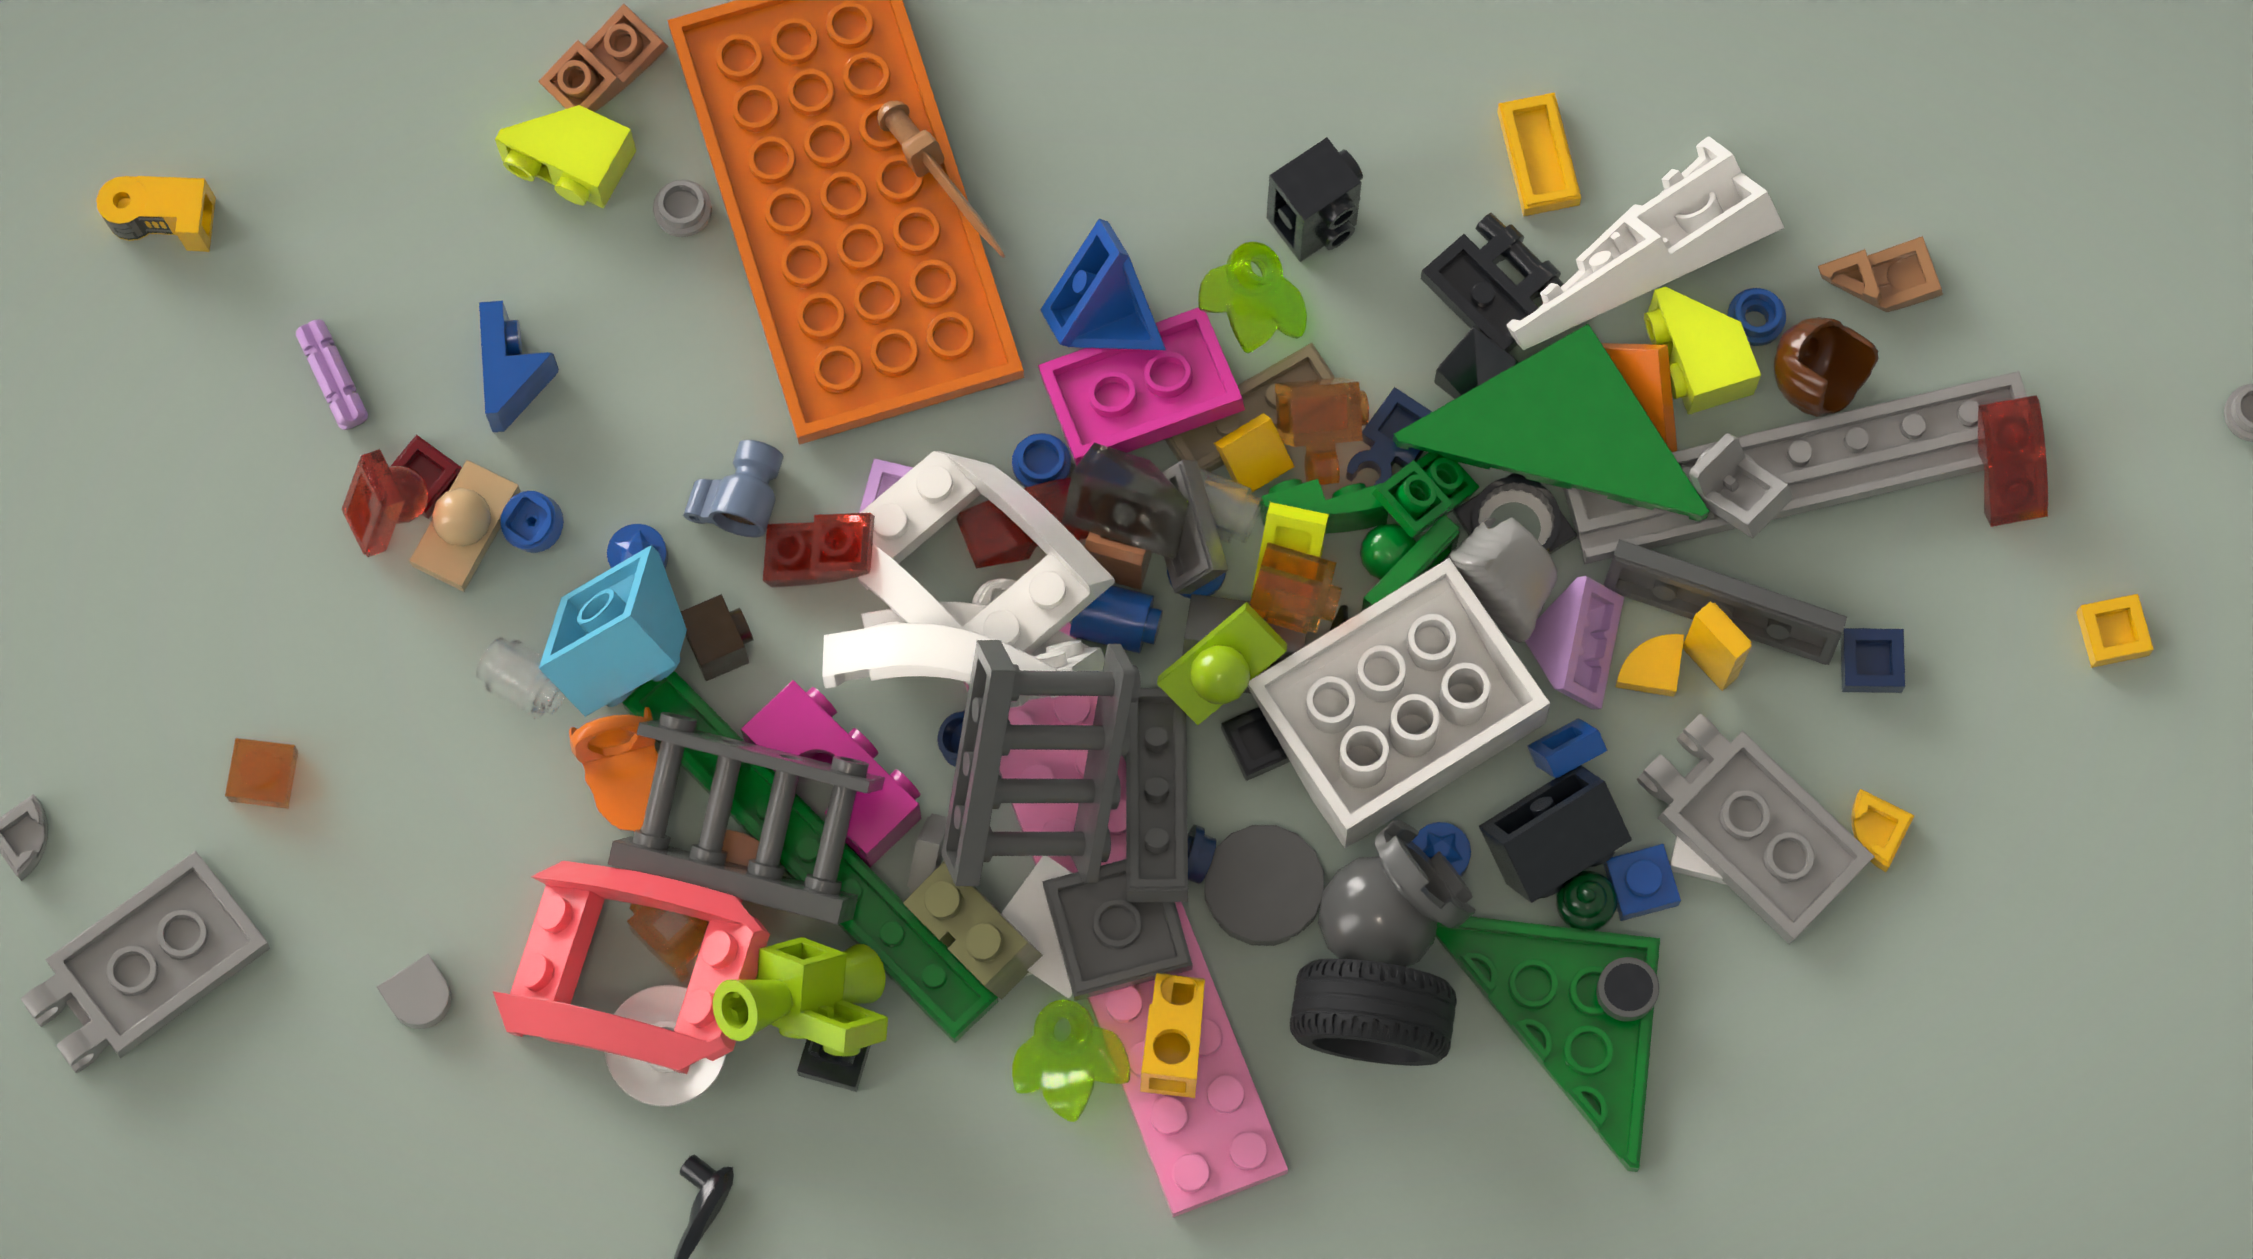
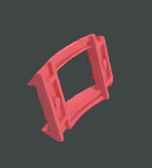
[493,861,770,1074]

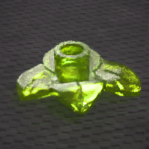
[1198,242,1307,353]
[1012,999,1130,1122]

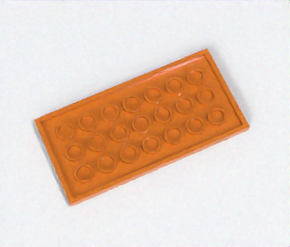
[667,0,1024,445]

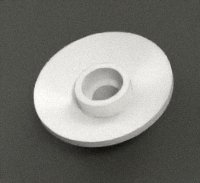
[605,985,727,1107]

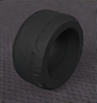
[1290,959,1457,1066]

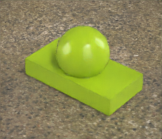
[1157,602,1287,725]

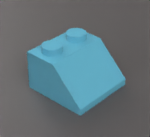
[539,545,687,717]

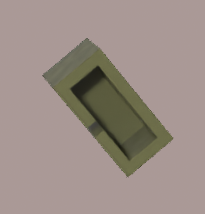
[903,862,1043,1000]

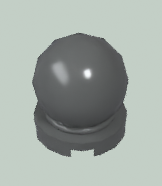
[1318,820,1476,967]

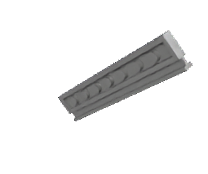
[1563,371,2044,564]

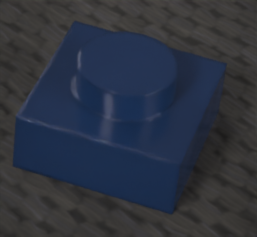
[1840,628,1905,693]

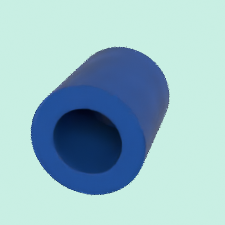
[1070,585,1163,654]

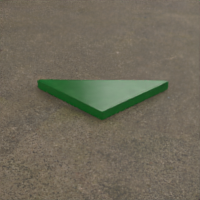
[1393,324,1710,522]
[1435,916,1660,1172]

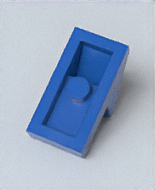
[479,300,559,432]

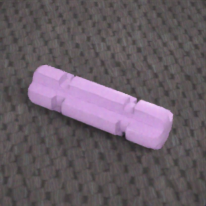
[296,319,368,430]

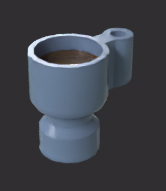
[683,440,784,538]

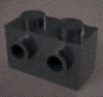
[1266,137,1363,262]
[1479,765,1632,903]

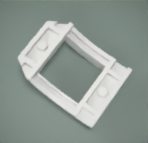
[850,451,1115,685]
[822,602,1105,708]

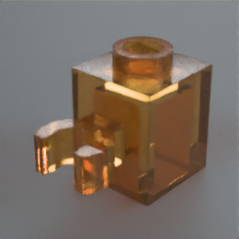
[1275,377,1369,485]

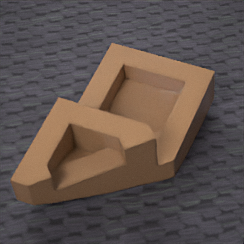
[1818,236,1943,312]

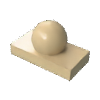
[409,460,521,592]

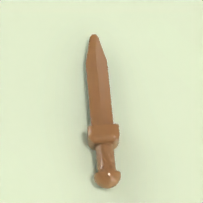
[877,100,1005,258]

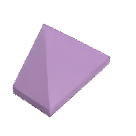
[1525,576,1624,709]

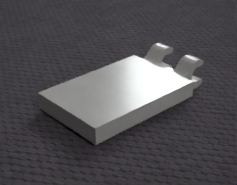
[1636,714,1875,944]
[21,851,270,1073]

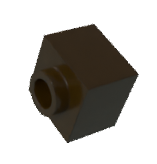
[680,594,754,681]

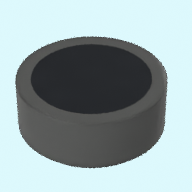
[1596,957,1659,1021]

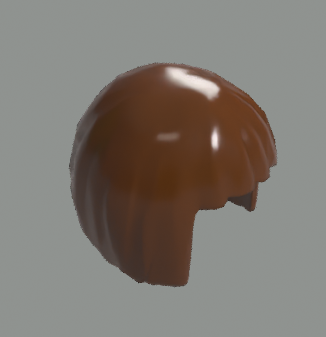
[1774,317,1879,417]

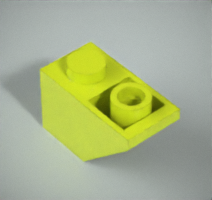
[495,105,636,209]
[1644,286,1761,415]

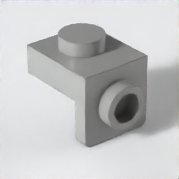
[1689,433,1793,539]

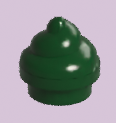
[1556,871,1617,931]

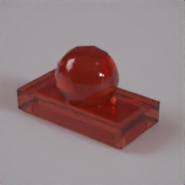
[341,449,429,557]

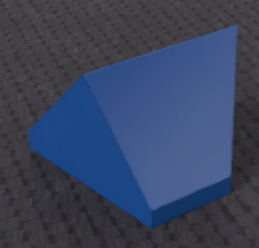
[1040,219,1166,350]

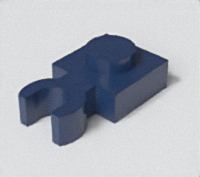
[1346,387,1432,485]

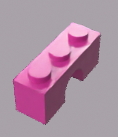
[741,680,922,868]

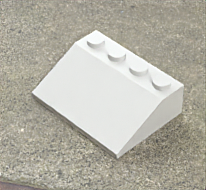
[1248,558,1550,848]

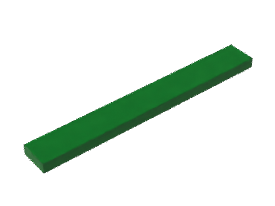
[622,671,999,1043]

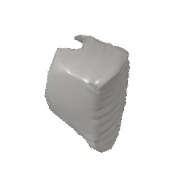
[1449,517,1557,643]

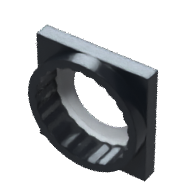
[1453,473,1577,555]

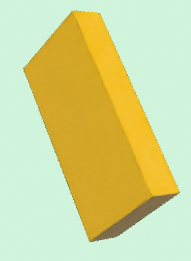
[1497,92,1581,216]
[1683,601,1752,691]

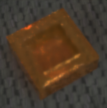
[225,738,298,809]

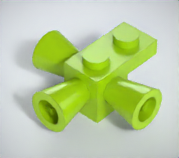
[713,937,888,1056]

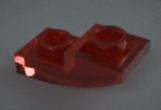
[1978,395,2048,527]
[956,476,1094,568]
[763,513,875,587]

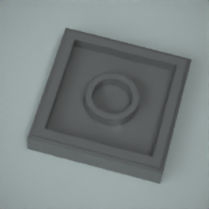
[1042,859,1193,1001]

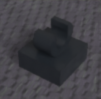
[797,1039,871,1092]

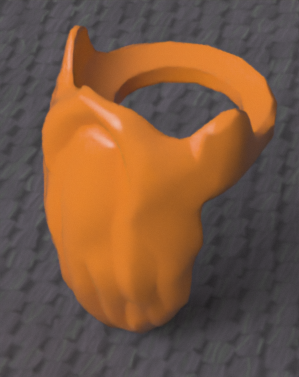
[569,707,658,832]

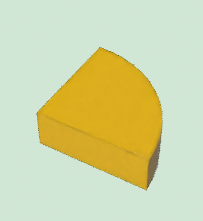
[1615,634,1684,697]
[1851,789,1914,872]

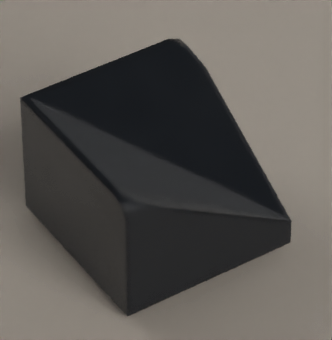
[1434,326,1518,399]

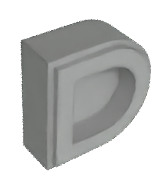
[377,954,451,1029]

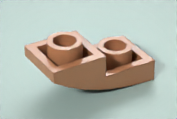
[538,4,669,112]

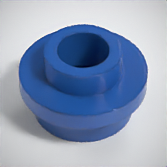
[1727,288,1786,346]

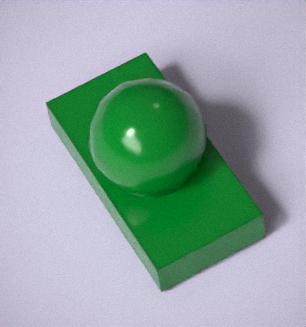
[1360,514,1460,612]

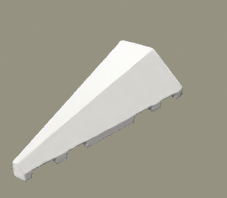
[1506,136,1784,350]

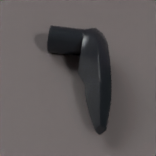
[674,1155,734,1259]

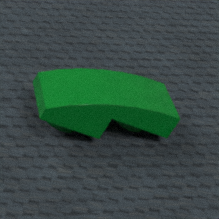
[1372,452,1480,538]
[1260,479,1388,534]

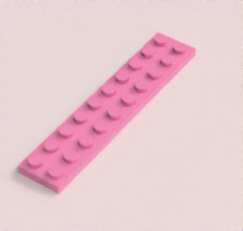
[963,622,1288,1217]

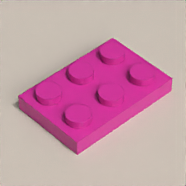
[1038,306,1245,470]

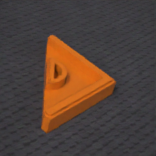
[1601,343,1677,452]

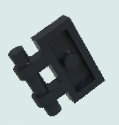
[1420,213,1564,353]

